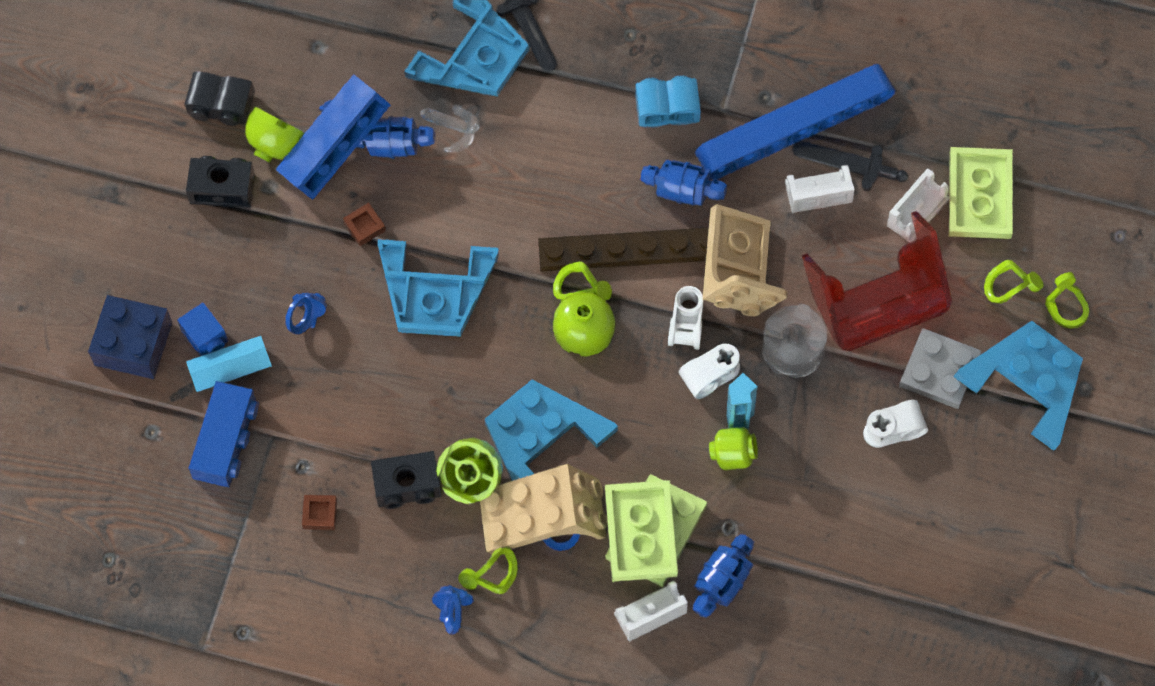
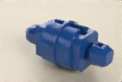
[356,116,436,159]
[640,160,727,206]
[693,534,754,618]

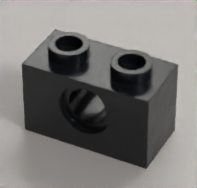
[186,156,255,208]
[371,451,441,509]

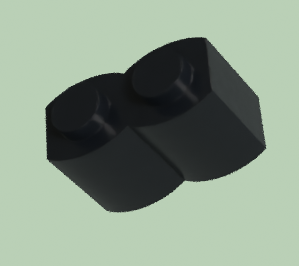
[184,72,255,126]

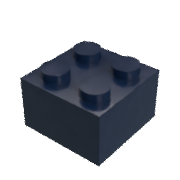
[88,295,172,379]

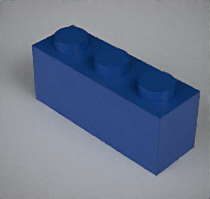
[188,381,259,487]

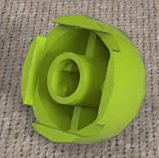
[245,107,305,163]
[553,292,615,357]
[436,438,503,504]

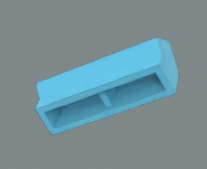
[186,336,272,392]
[726,373,757,430]

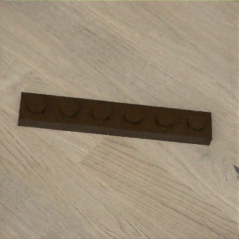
[538,227,709,272]

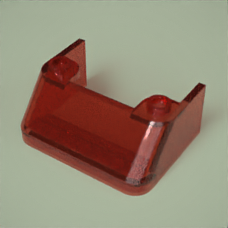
[802,211,952,351]

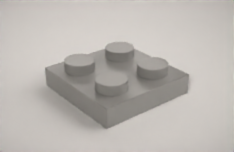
[899,328,982,409]

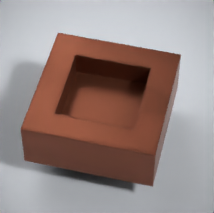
[343,203,386,246]
[302,495,337,530]

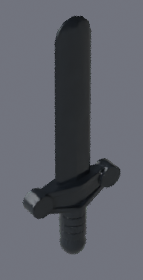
[496,0,557,72]
[792,141,909,191]

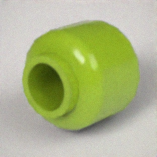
[709,427,758,470]

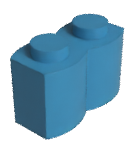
[635,76,701,127]

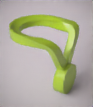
[984,260,1044,304]
[553,262,612,301]
[1045,272,1089,329]
[458,547,518,594]

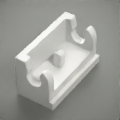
[785,165,854,213]
[887,168,949,244]
[614,581,687,641]

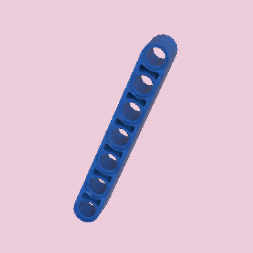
[695,64,896,180]

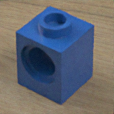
[177,302,228,356]

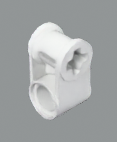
[668,286,703,350]
[678,344,740,399]
[863,400,928,448]

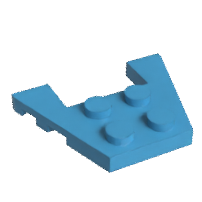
[404,0,529,96]
[378,239,499,337]
[953,321,1083,451]
[484,379,618,481]

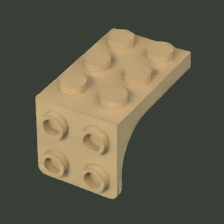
[702,204,787,316]
[480,464,608,554]

